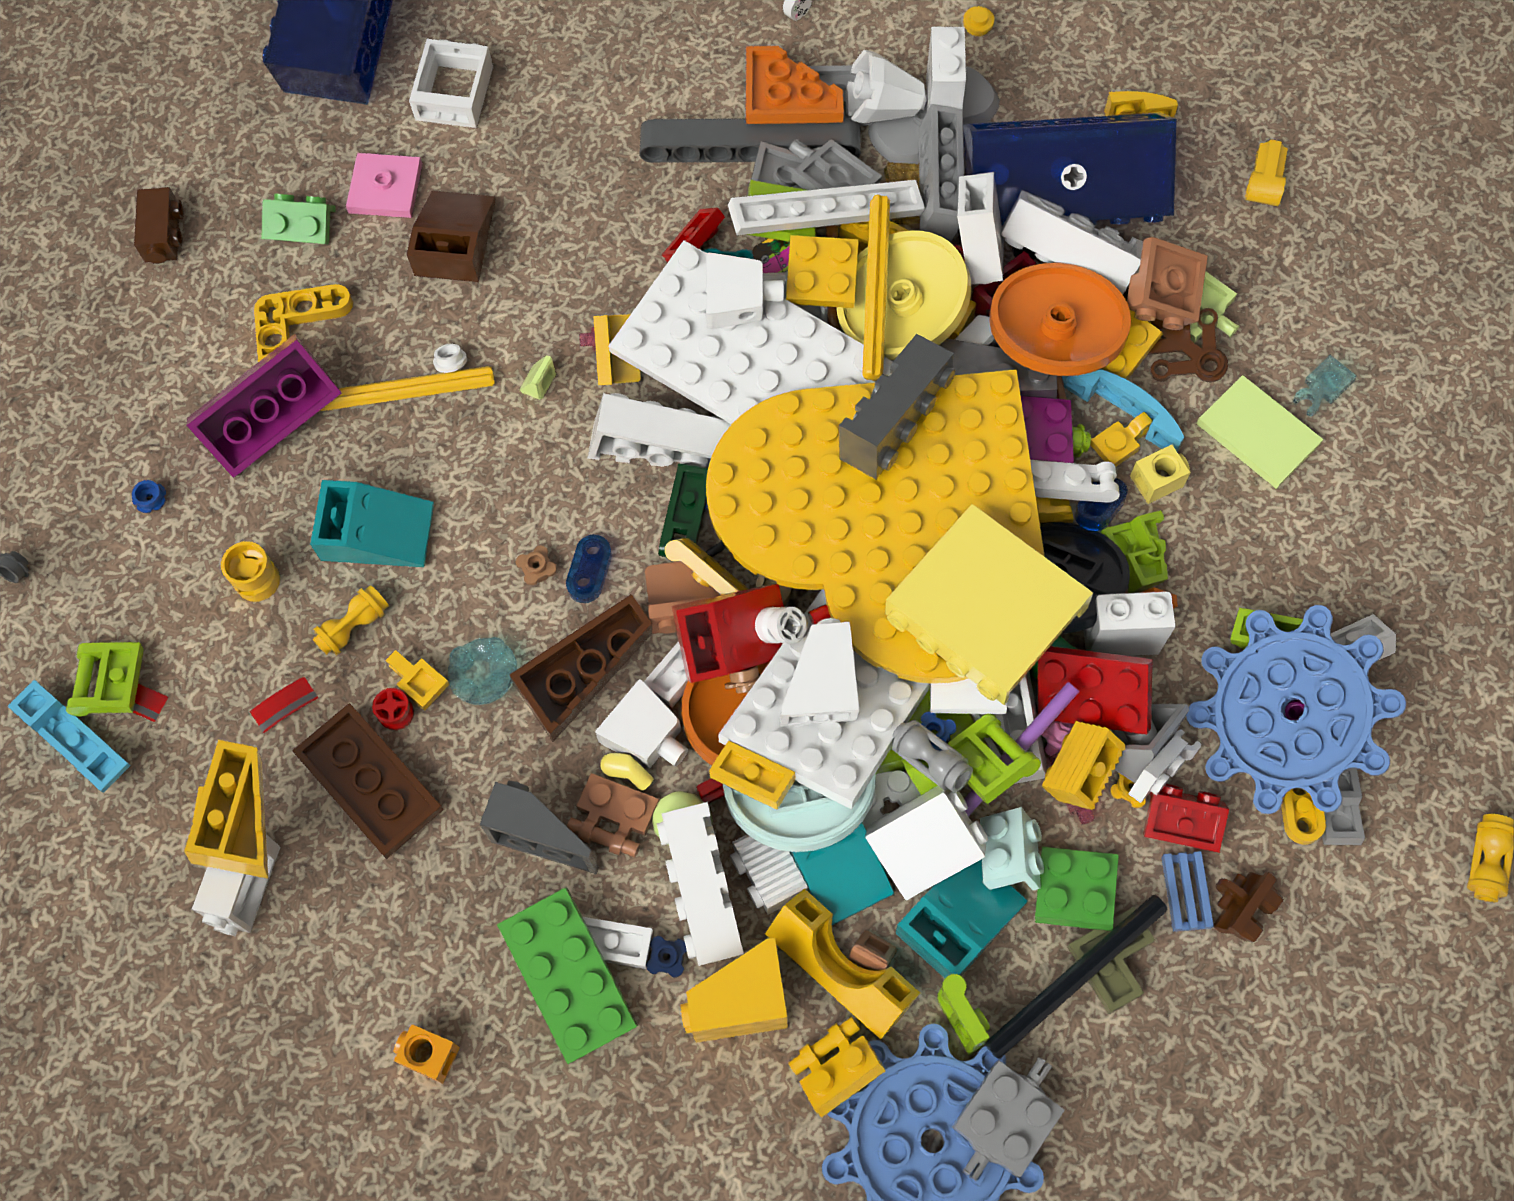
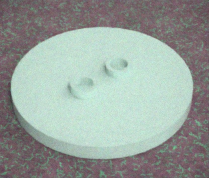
[723,774,876,852]

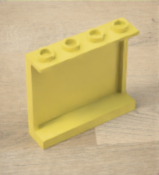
[885,504,1093,705]

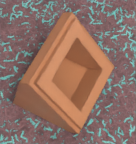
[848,930,898,971]

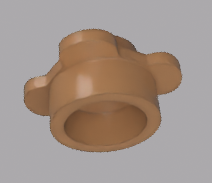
[515,546,557,585]
[724,666,761,693]

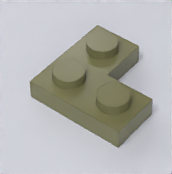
[1067,907,1155,1014]

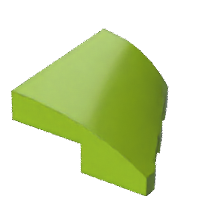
[1100,510,1168,593]

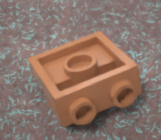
[1127,237,1208,330]

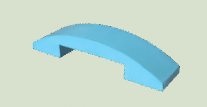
[1062,369,1184,452]
[8,680,131,793]

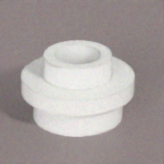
[433,344,467,373]

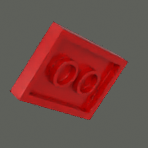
[1038,646,1153,735]

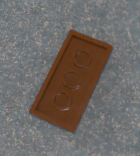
[292,703,444,859]

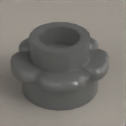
[0,551,29,583]

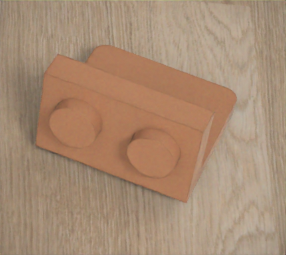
[645,561,719,634]

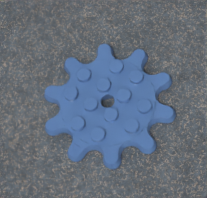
[1186,605,1406,814]
[822,1023,1044,1201]

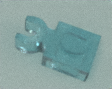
[1293,355,1356,417]

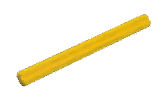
[862,194,890,381]
[318,366,495,412]

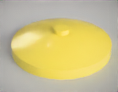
[836,230,971,360]

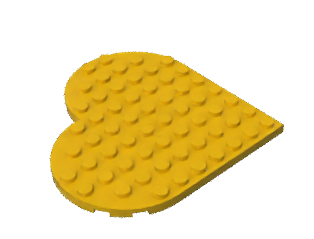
[706,370,1045,683]

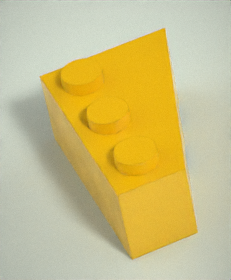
[184,740,269,879]

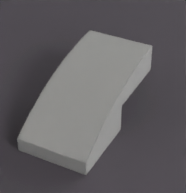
[1322,768,1365,845]

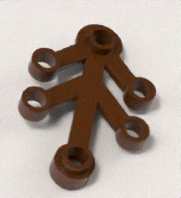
[1123,287,1228,382]

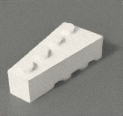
[1001,190,1143,295]
[588,393,731,468]
[656,802,744,966]

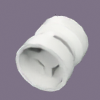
[755,607,806,643]

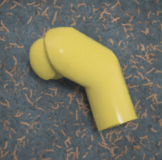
[600,753,654,791]

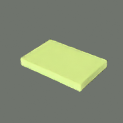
[1196,375,1324,489]

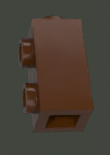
[134,187,184,264]

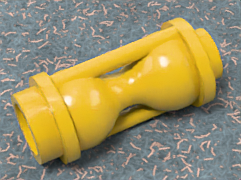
[312,585,389,656]
[1467,814,1514,902]

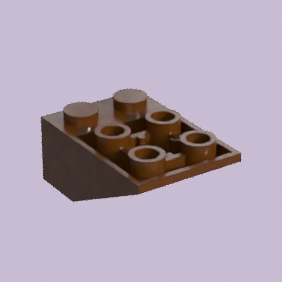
[407,191,496,282]

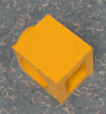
[394,1024,460,1084]

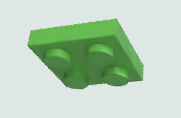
[1035,847,1119,931]

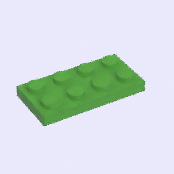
[497,887,638,1065]

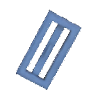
[1161,851,1214,932]

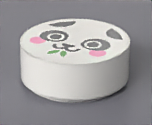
[783,0,812,21]

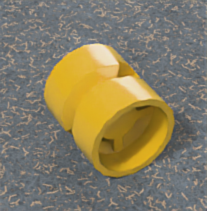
[221,541,280,602]

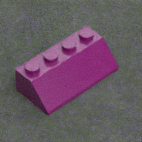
[186,334,342,478]

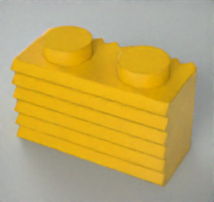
[1042,721,1126,810]

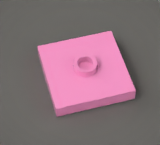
[346,153,422,218]

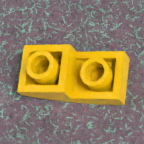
[1104,91,1178,129]

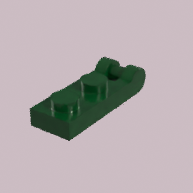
[658,464,708,558]

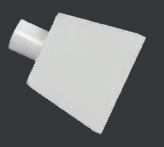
[706,253,784,329]
[595,679,688,768]

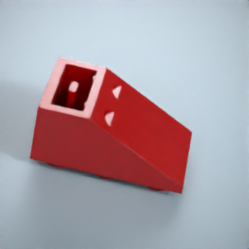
[671,583,784,683]

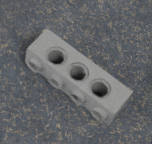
[919,104,964,241]

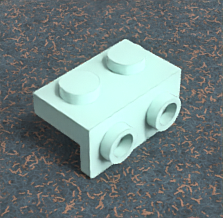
[980,807,1044,890]

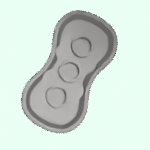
[868,66,1000,167]

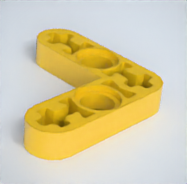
[254,284,353,362]

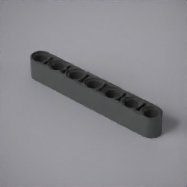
[639,118,861,163]

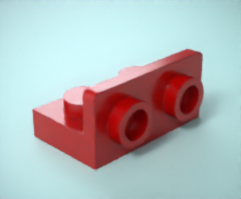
[1143,783,1229,853]

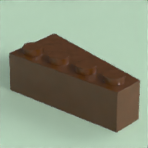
[509,594,652,742]

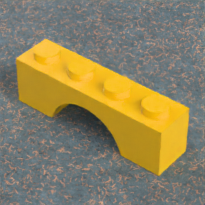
[765,889,920,1040]

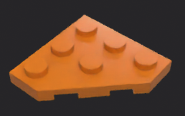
[746,46,844,124]

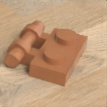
[567,773,659,858]

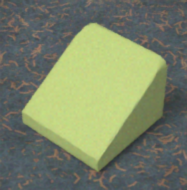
[520,355,556,400]

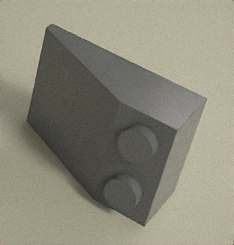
[479,781,599,874]

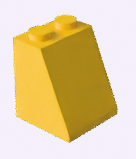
[680,938,788,1043]

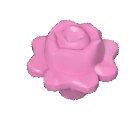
[1041,721,1074,757]

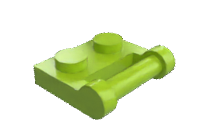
[66,642,144,717]
[947,714,1041,804]
[937,974,990,1055]

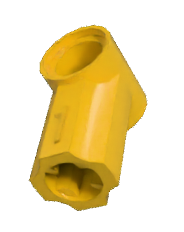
[1245,140,1288,207]

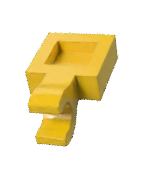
[1090,412,1153,467]
[385,650,450,711]

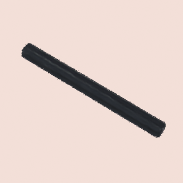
[985,895,1168,1059]

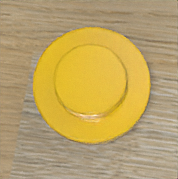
[963,6,995,36]

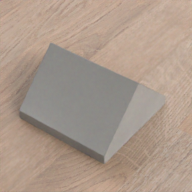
[1109,704,1189,783]

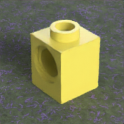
[1130,445,1191,504]

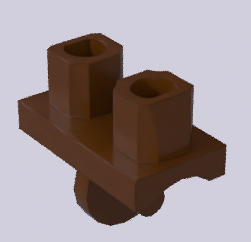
[1214,872,1284,942]

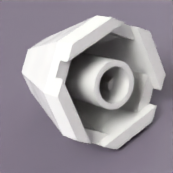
[846,50,928,123]

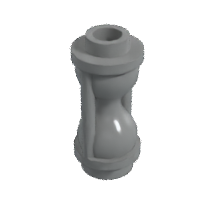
[892,720,973,793]

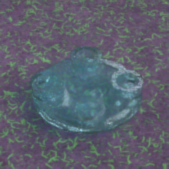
[448,637,517,705]

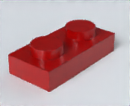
[662,207,725,262]

